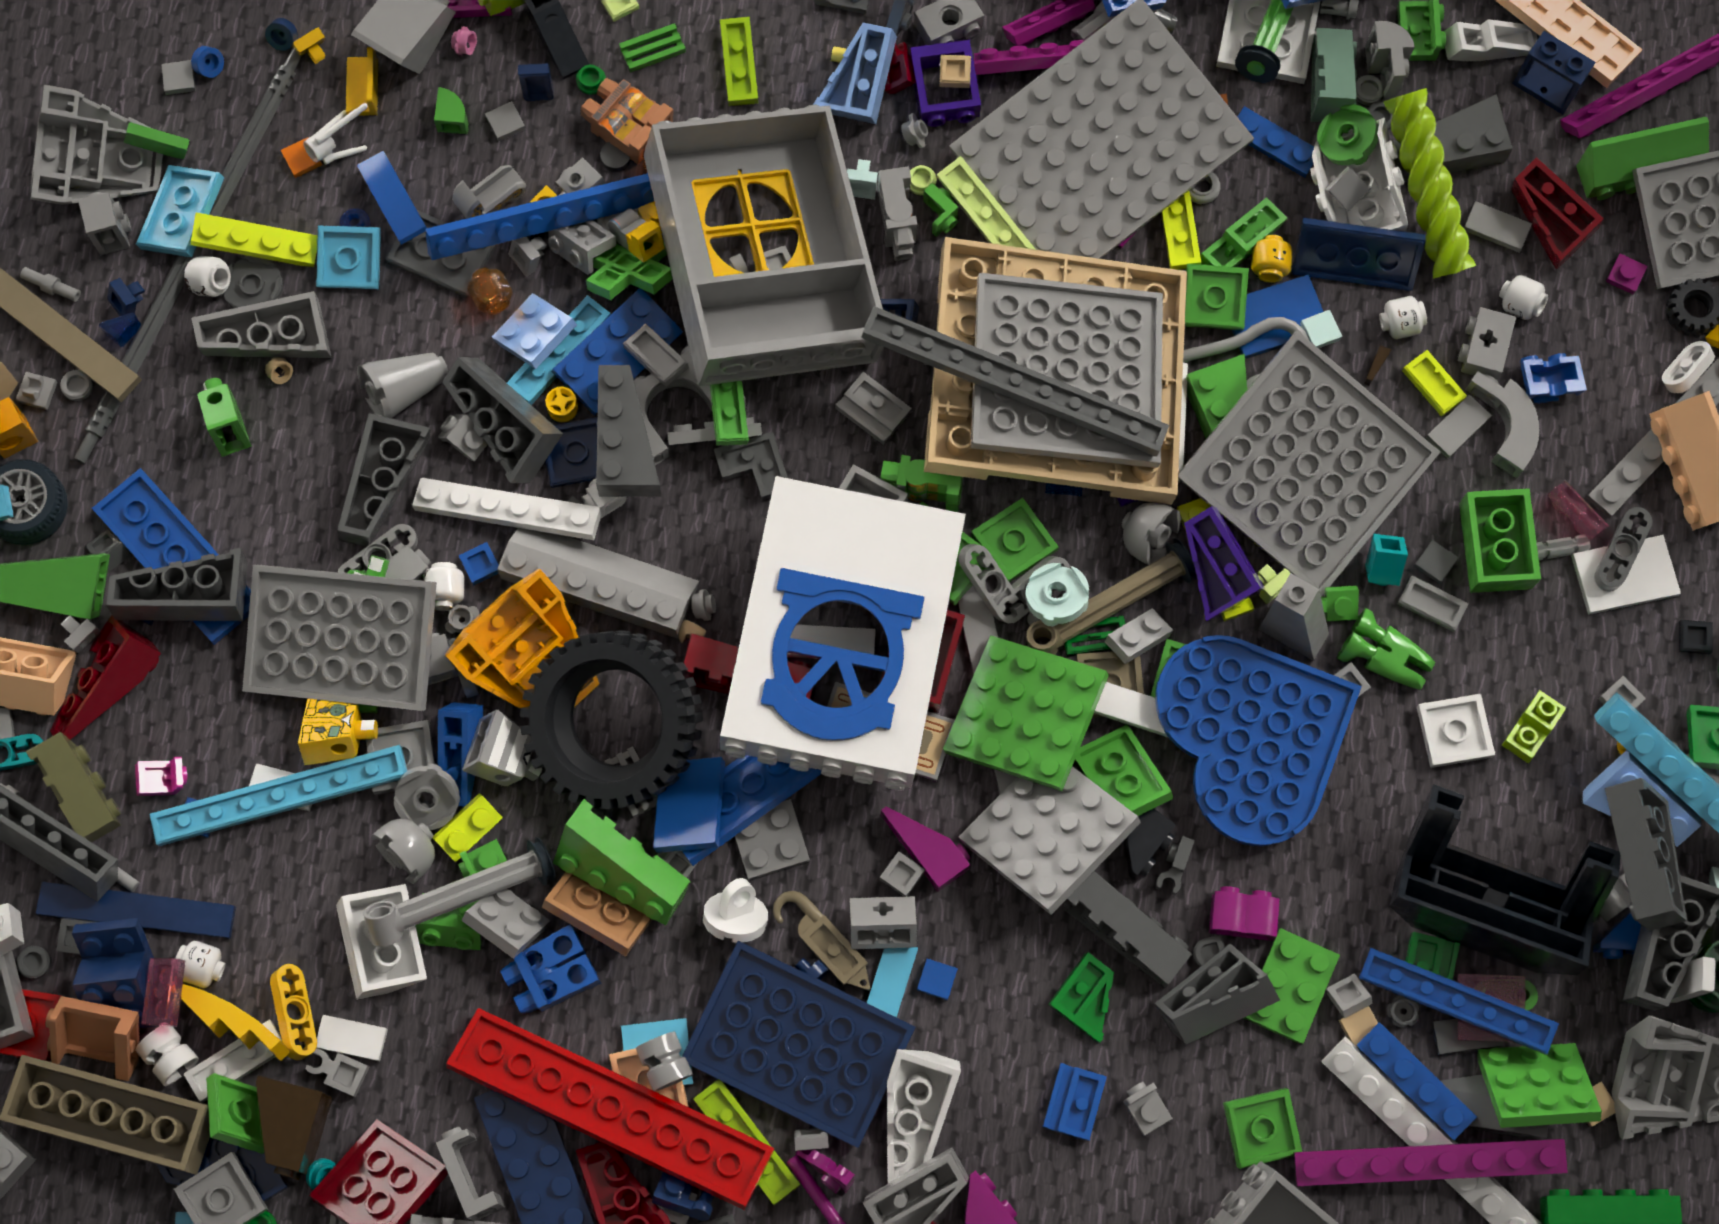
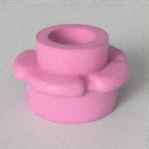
[451,26,477,56]

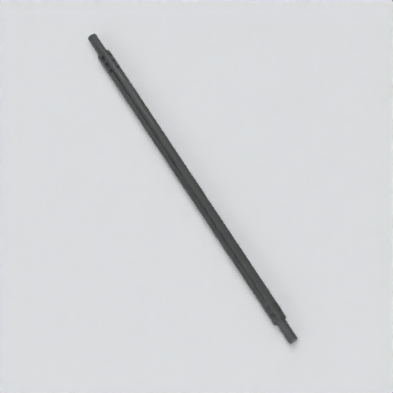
[73,47,303,464]

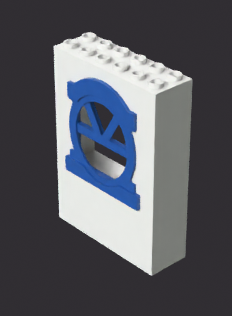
[720,476,966,791]

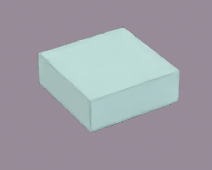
[1300,310,1342,348]

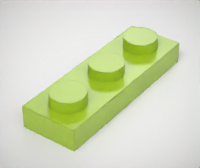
[720,17,758,106]

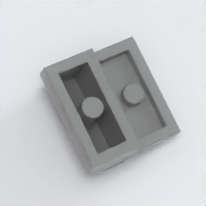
[1365,21,1415,101]

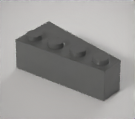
[106,548,248,621]
[1605,778,1687,931]

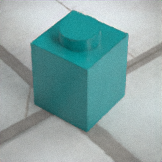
[1365,534,1408,586]

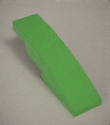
[1185,197,1288,271]

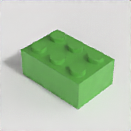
[1459,489,1541,593]

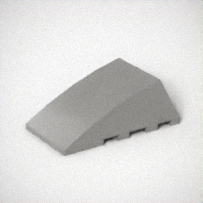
[1612,1015,1719,1140]

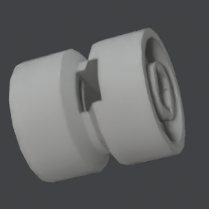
[636,1031,693,1092]

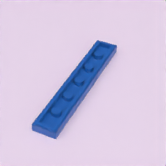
[1359,948,1559,1055]

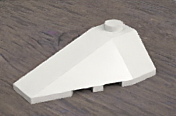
[887,1049,961,1183]

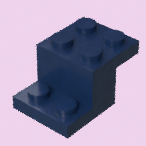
[72,918,158,1028]

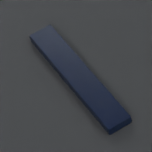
[36,882,236,939]

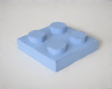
[492,293,577,369]

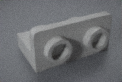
[548,220,616,275]

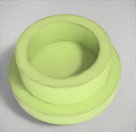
[910,165,937,195]

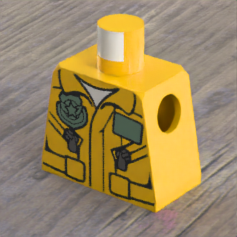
[298,699,378,765]

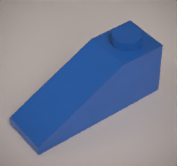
[438,702,483,807]

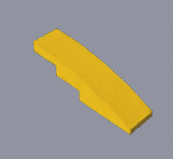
[168,981,290,1061]

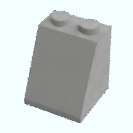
[351,0,456,74]

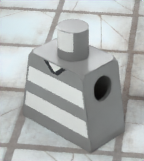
[462,709,542,786]

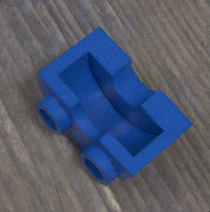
[1520,353,1587,403]

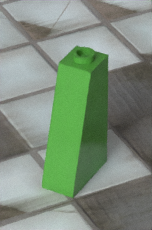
[0,553,110,619]

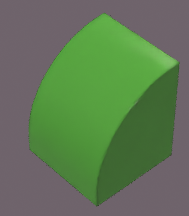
[434,87,468,134]

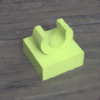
[1258,564,1290,604]

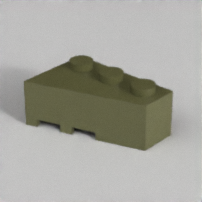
[26,732,121,842]

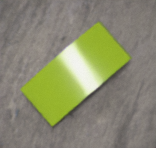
[1502,690,1566,763]

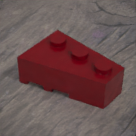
[1511,157,1604,270]

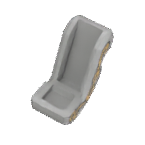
[452,165,526,219]

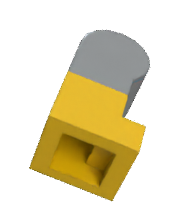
[608,209,665,263]

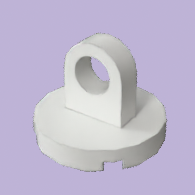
[703,878,768,943]

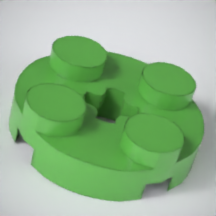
[1317,104,1379,166]

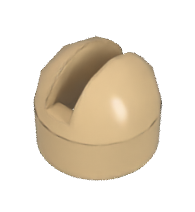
[265,357,293,384]
[678,620,706,643]

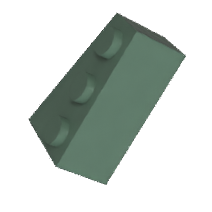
[1311,28,1357,122]

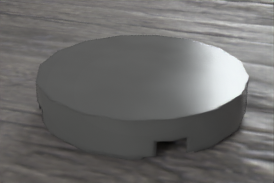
[223,256,283,309]

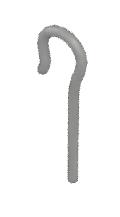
[1183,317,1309,389]

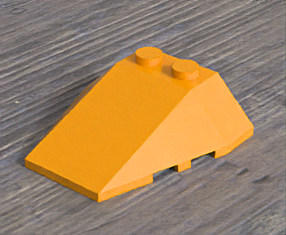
[445,569,600,709]

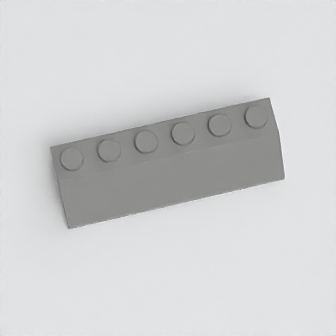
[497,528,699,639]

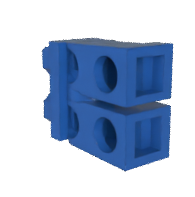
[500,924,602,1014]

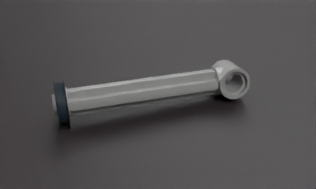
[363,837,556,947]

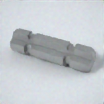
[1537,534,1590,560]

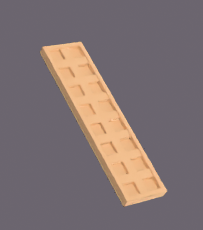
[1495,0,1642,88]

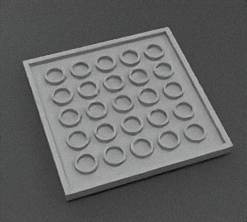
[971,273,1163,468]
[1178,331,1440,597]

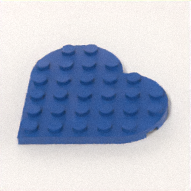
[1155,635,1362,846]

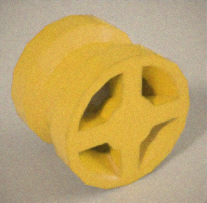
[545,386,578,423]

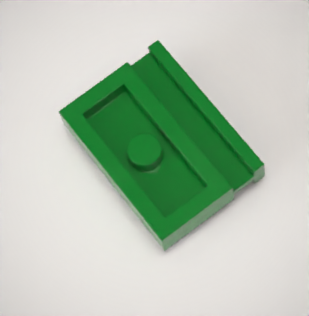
[1405,932,1460,980]

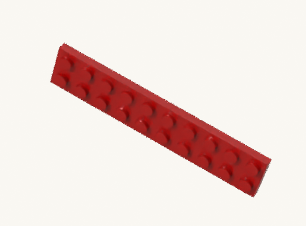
[446,1008,774,1210]

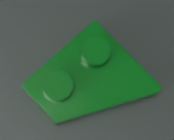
[1048,952,1114,1043]

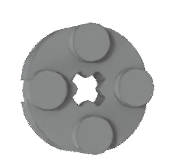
[394,764,460,830]

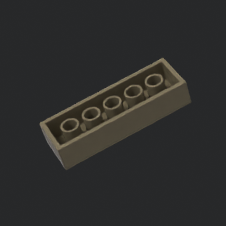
[0,1055,210,1175]

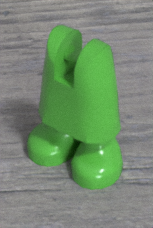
[1336,608,1435,690]

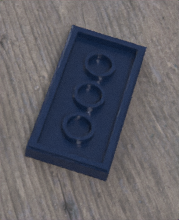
[1292,218,1426,291]

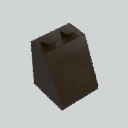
[256,1076,333,1180]

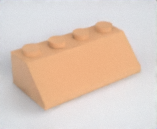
[1649,391,1719,530]
[0,637,77,716]

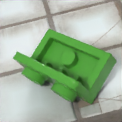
[1397,0,1446,61]
[415,893,481,950]

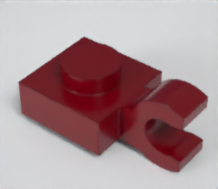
[885,42,915,94]

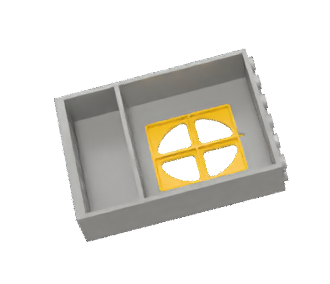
[644,105,884,386]

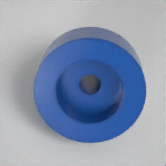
[191,46,224,78]

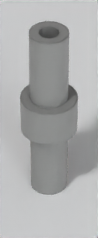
[20,267,81,302]

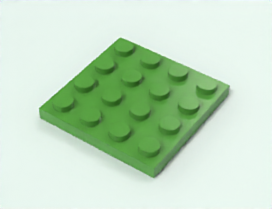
[943,635,1109,791]

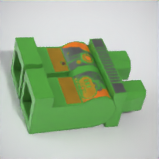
[880,455,963,512]

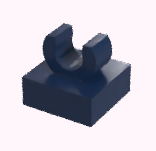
[107,278,145,322]

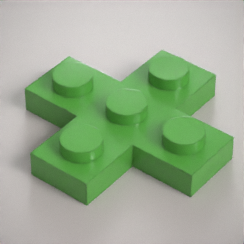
[586,240,673,300]

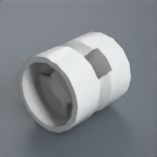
[135,1023,199,1086]

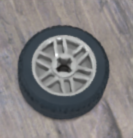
[0,459,68,545]

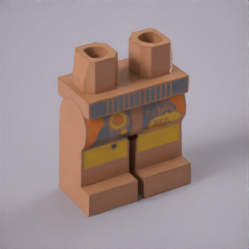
[581,78,673,165]

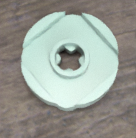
[1025,563,1089,627]

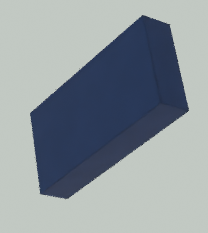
[518,63,554,101]

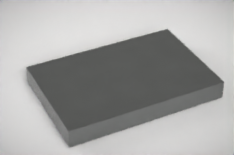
[386,210,496,299]

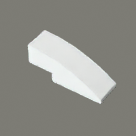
[1445,19,1537,61]

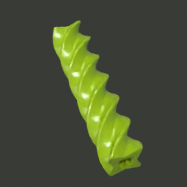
[1383,88,1476,278]

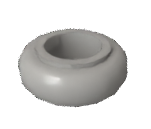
[1189,173,1220,204]

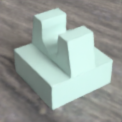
[847,159,878,200]

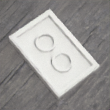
[1571,535,1681,615]

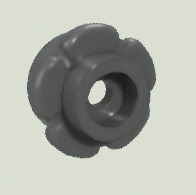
[1387,995,1419,1028]

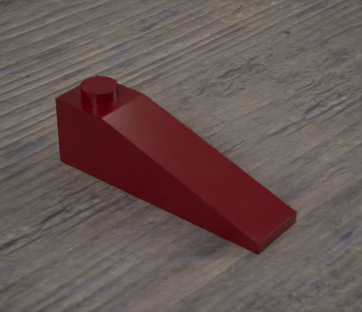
[50,615,161,740]
[576,1142,671,1224]

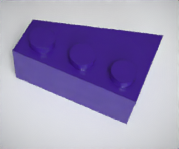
[1184,506,1265,621]

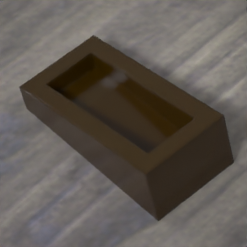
[1364,345,1391,386]

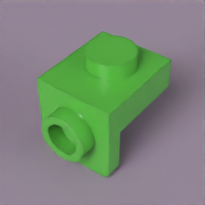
[923,183,958,237]

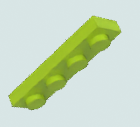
[693,1079,800,1206]

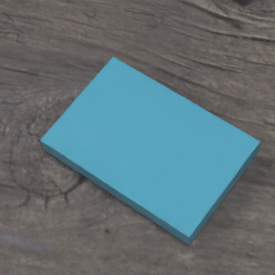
[136,165,224,258]

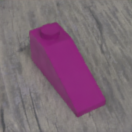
[880,806,971,892]

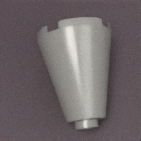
[357,352,448,418]

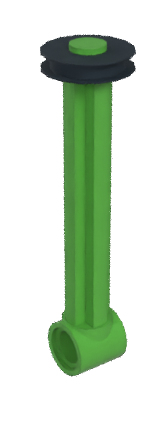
[1235,0,1294,83]

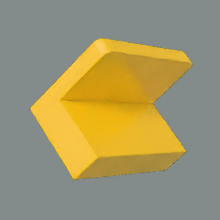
[346,47,378,116]

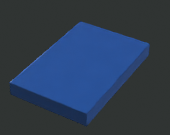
[1232,275,1324,359]
[653,757,725,853]

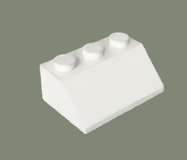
[336,884,427,1000]

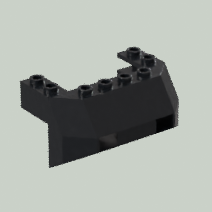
[1390,784,1621,975]

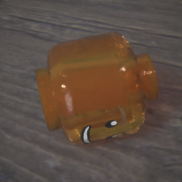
[467,267,513,315]

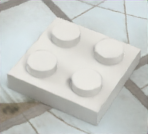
[1417,694,1495,768]

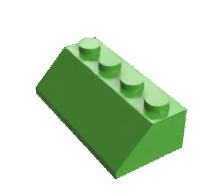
[1576,117,1709,200]

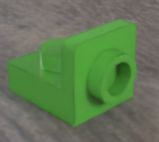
[458,839,507,878]

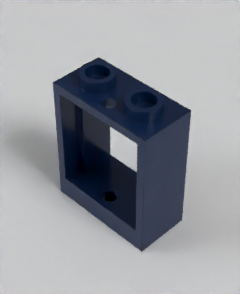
[1512,31,1596,115]

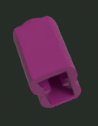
[1209,886,1280,941]

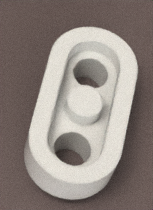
[1662,341,1715,393]

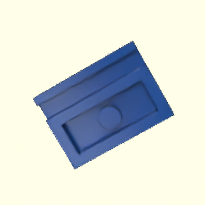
[1042,1063,1107,1141]

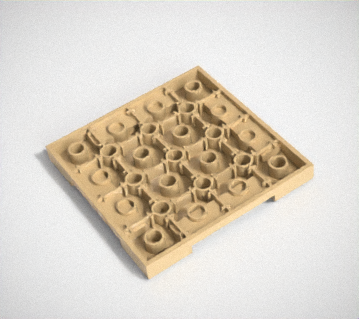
[924,237,1187,505]

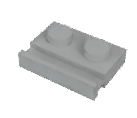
[835,372,912,445]

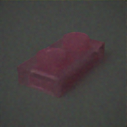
[1547,481,1609,541]
[141,958,186,1027]

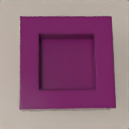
[1606,254,1648,295]

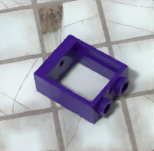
[910,40,981,127]

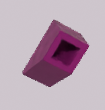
[964,1170,1017,1224]

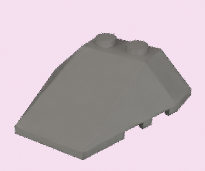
[30,85,163,205]

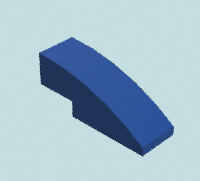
[357,151,427,245]

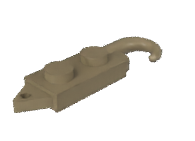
[773,891,870,991]

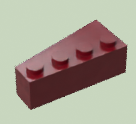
[683,633,815,700]

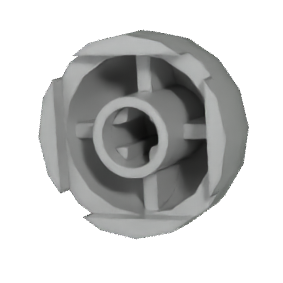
[1122,502,1181,565]
[371,819,435,884]

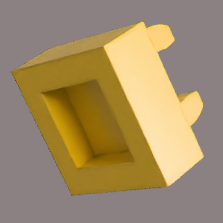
[292,27,326,64]

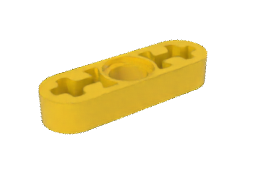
[270,964,317,1060]

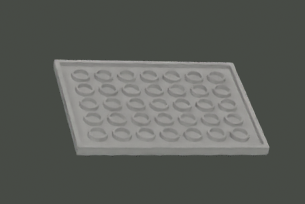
[949,0,1254,259]

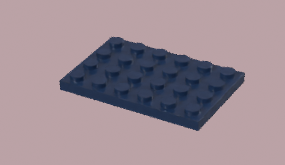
[682,941,916,1148]

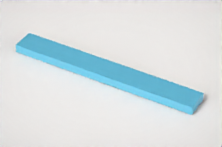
[150,745,407,846]

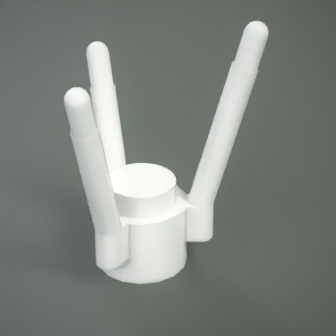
[303,103,368,165]

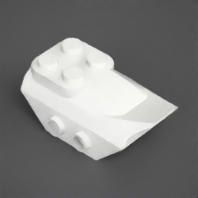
[1310,118,1408,232]

